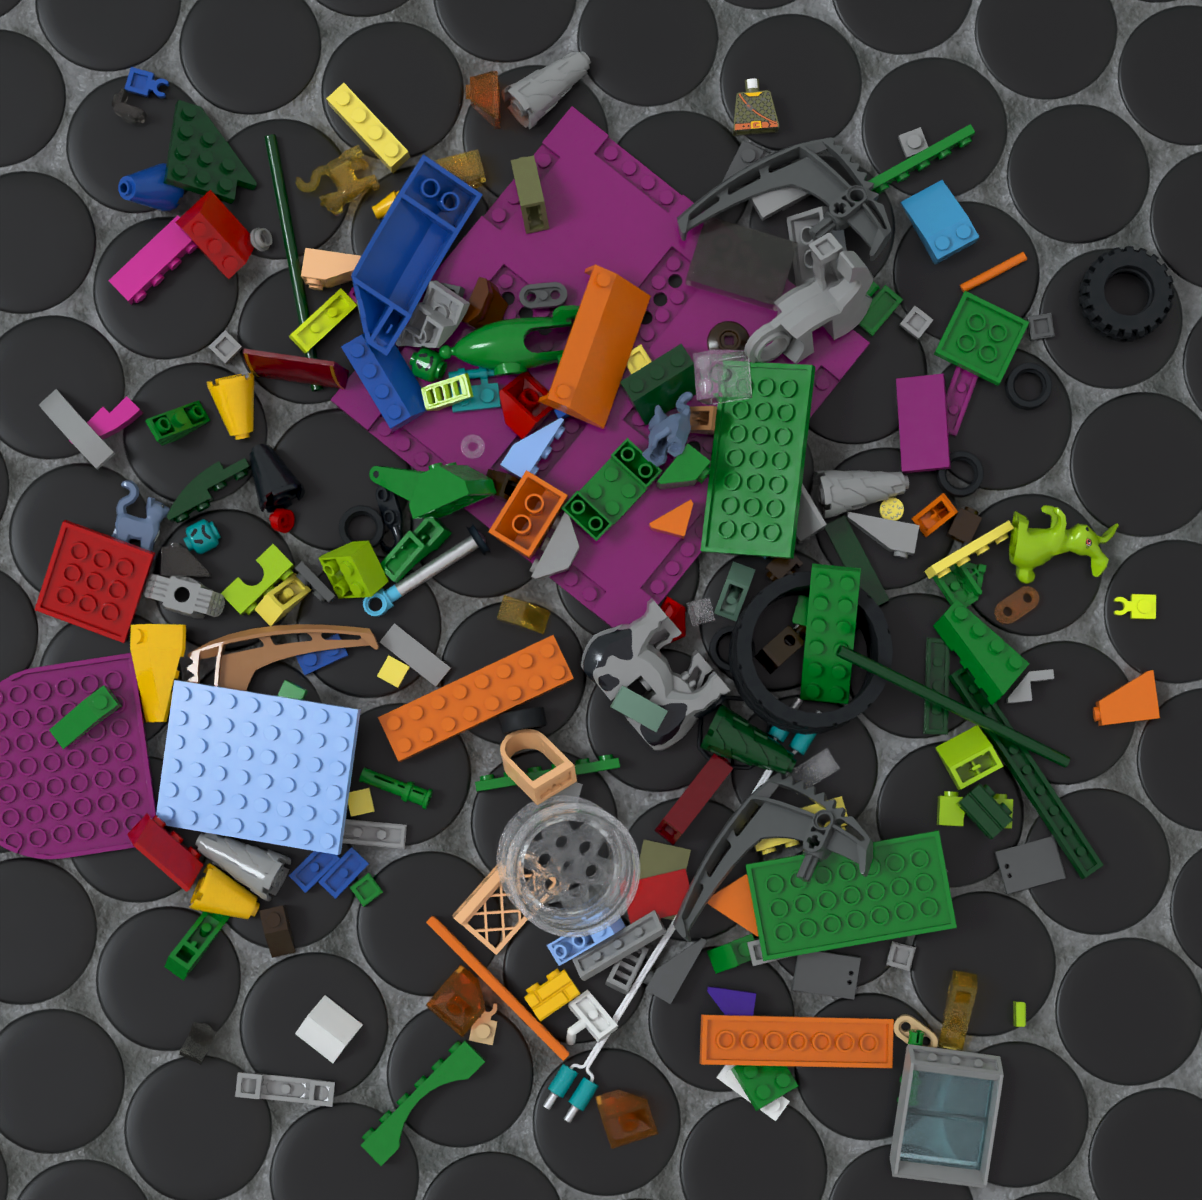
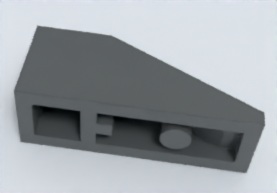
[643,938,707,1004]

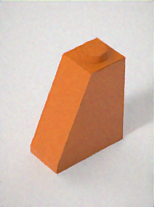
[1093,670,1160,726]
[707,874,759,937]

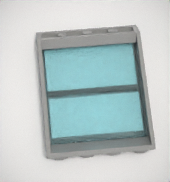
[890,1044,1004,1188]

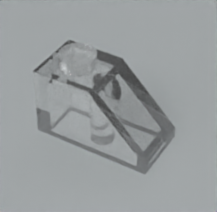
[785,749,840,795]

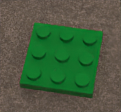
[934,291,1029,386]

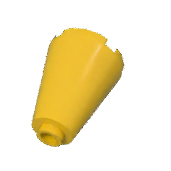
[206,372,254,440]
[189,863,260,919]

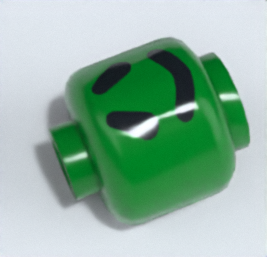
[410,347,447,382]

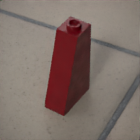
[654,754,733,845]

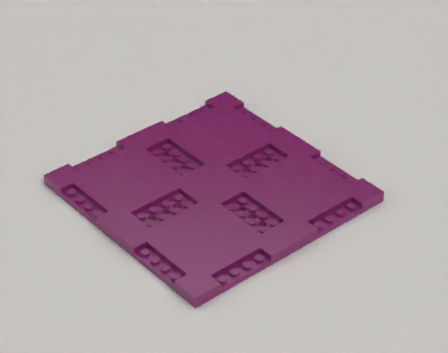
[331,106,870,628]

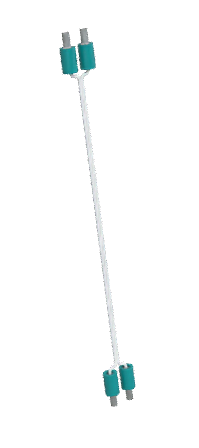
[543,697,822,1123]

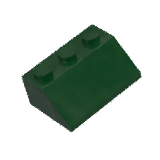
[620,344,707,426]

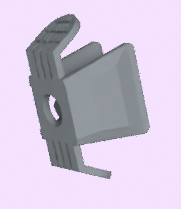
[144,574,225,618]

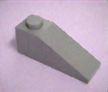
[846,512,920,559]

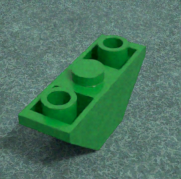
[145,400,211,446]

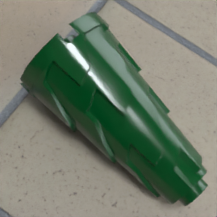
[700,704,797,775]

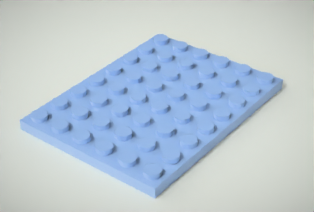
[156,680,361,855]

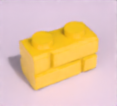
[524,968,581,1021]

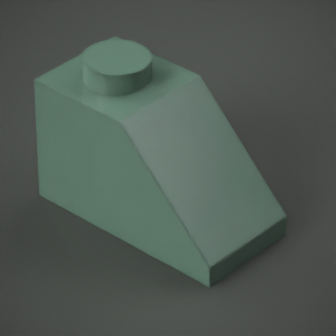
[714,561,755,621]

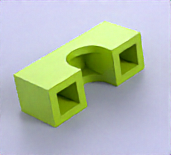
[221,544,295,616]
[937,791,1013,829]

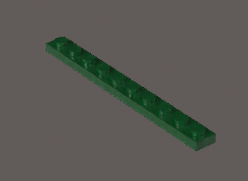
[948,667,1103,879]

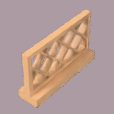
[452,843,561,955]

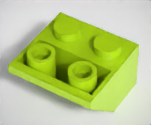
[318,541,389,599]
[935,725,1004,790]

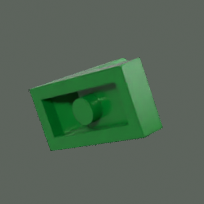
[707,933,754,974]

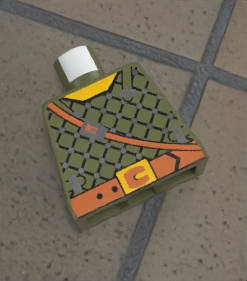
[733,78,779,136]

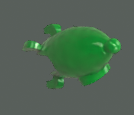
[439,305,579,376]

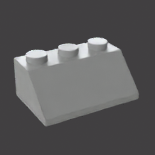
[786,206,847,287]
[796,483,827,544]

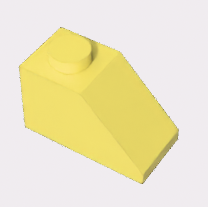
[254,573,311,626]

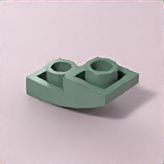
[610,686,668,732]

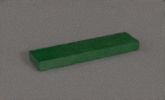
[824,515,889,606]
[923,638,950,735]

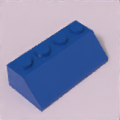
[341,334,428,433]

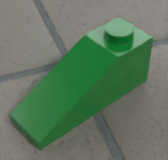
[49,685,122,749]
[164,912,230,981]

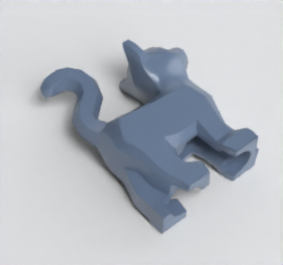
[642,392,693,467]
[111,480,170,560]

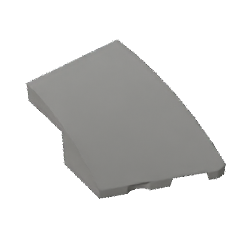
[396,280,470,348]

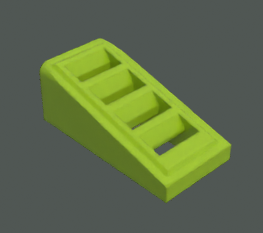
[421,373,474,411]

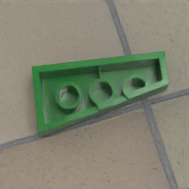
[933,600,1030,705]

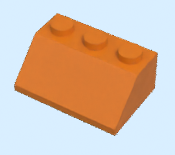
[488,470,569,560]

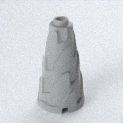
[501,52,591,129]
[813,470,909,519]
[195,833,291,902]

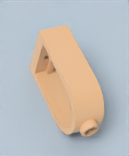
[500,729,577,805]

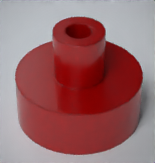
[269,508,295,533]

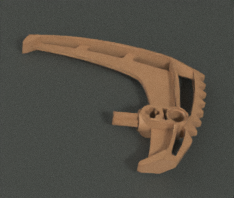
[186,624,379,691]

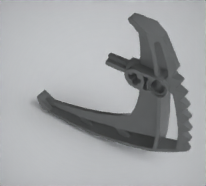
[677,137,892,261]
[673,773,873,942]

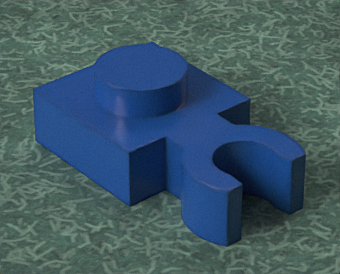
[124,67,170,99]

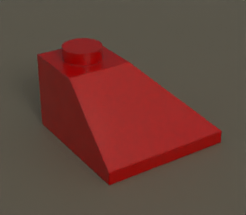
[499,372,555,439]

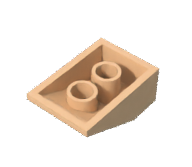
[301,248,361,290]

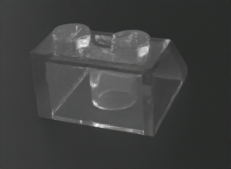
[693,349,752,405]

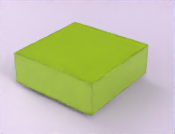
[1013,1001,1026,1027]

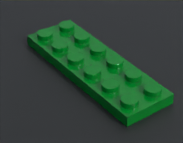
[800,564,861,704]

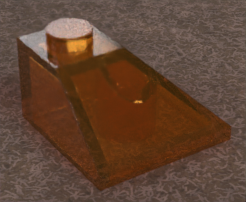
[466,71,501,129]
[426,965,485,1037]
[595,1089,658,1149]

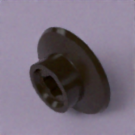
[707,321,750,363]

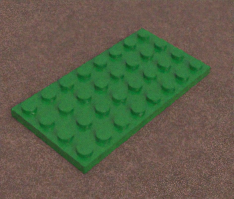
[700,361,816,559]
[746,830,957,961]

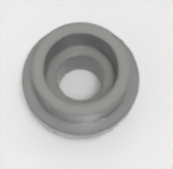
[250,228,273,251]

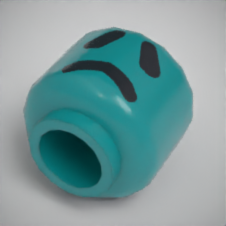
[183,519,221,555]

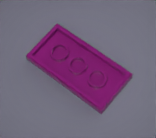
[896,373,951,473]

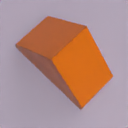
[911,493,958,537]
[649,499,693,539]

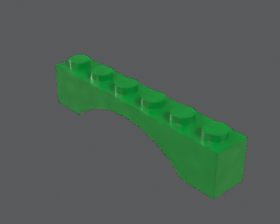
[360,1040,486,1166]

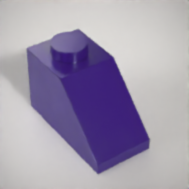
[707,986,756,1015]

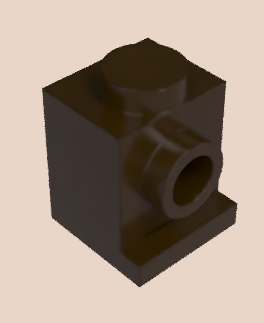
[765,555,803,582]

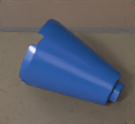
[118,163,184,211]

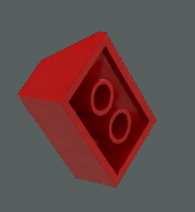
[175,190,254,279]
[127,813,203,892]

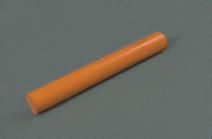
[960,252,1027,293]

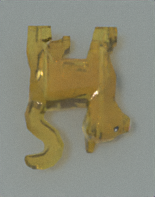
[296,145,380,216]

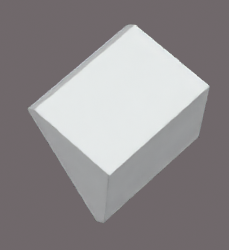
[295,995,363,1063]

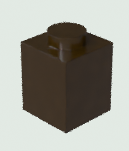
[946,506,982,545]

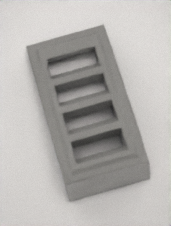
[605,946,649,995]

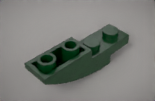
[167,458,251,524]

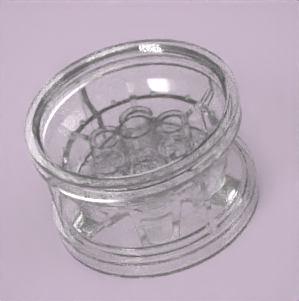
[496,794,640,937]

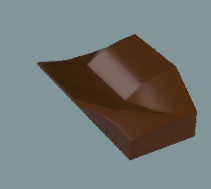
[462,277,508,330]

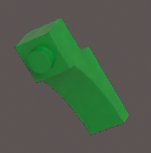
[380,518,452,583]

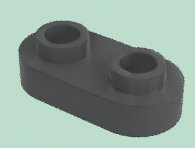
[519,282,567,310]

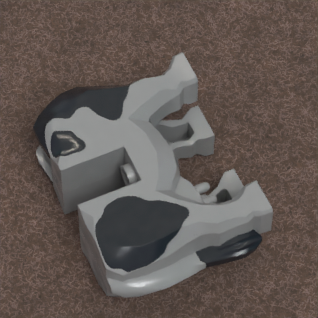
[581,598,731,751]

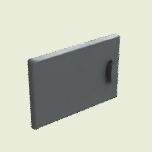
[995,835,1067,894]
[792,951,861,1000]

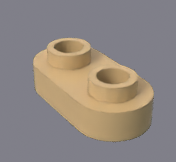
[894,1014,938,1048]

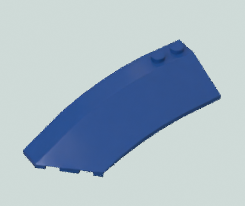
[351,154,483,356]

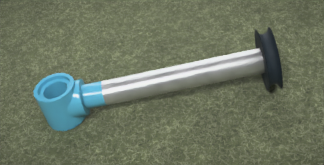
[363,523,491,617]

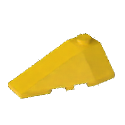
[130,624,186,723]

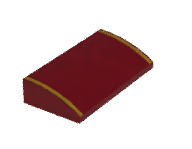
[243,349,349,389]

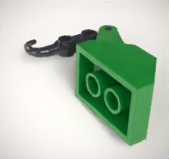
[369,462,497,553]

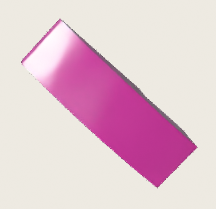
[69,396,143,445]

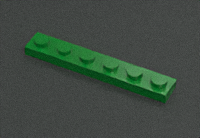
[855,124,975,201]
[475,754,620,792]

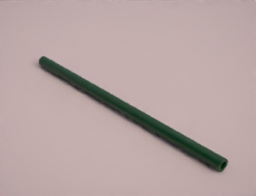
[264,134,323,392]
[836,645,1070,768]

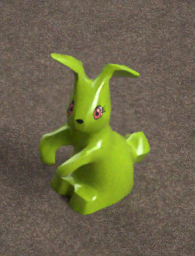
[1009,505,1119,584]

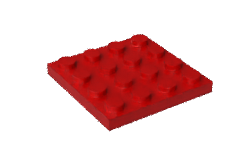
[34,520,155,643]

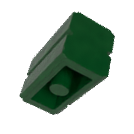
[956,783,1013,840]

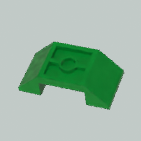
[561,438,663,541]

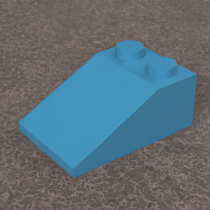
[900,180,979,265]

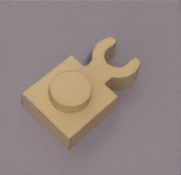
[469,1000,498,1045]

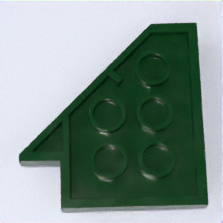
[164,100,257,204]

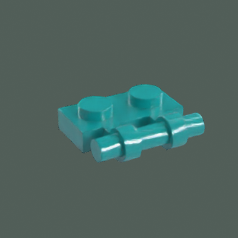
[448,367,501,413]

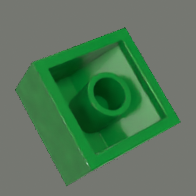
[657,443,711,490]

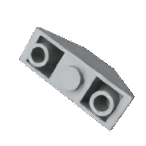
[530,512,580,581]

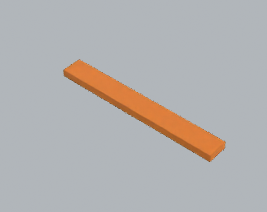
[426,916,570,1061]

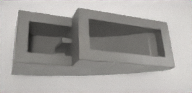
[750,186,811,221]

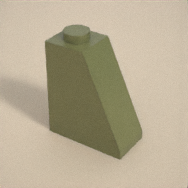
[511,155,549,234]

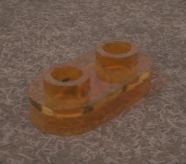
[994,586,1039,624]

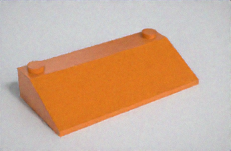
[538,264,651,429]

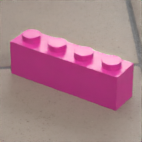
[108,215,197,305]

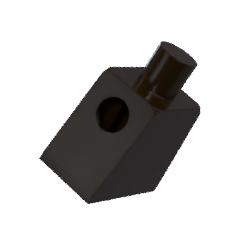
[755,625,806,675]

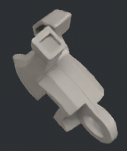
[744,233,873,364]

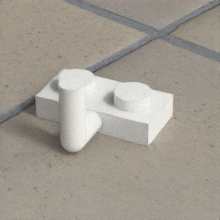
[566,989,618,1045]

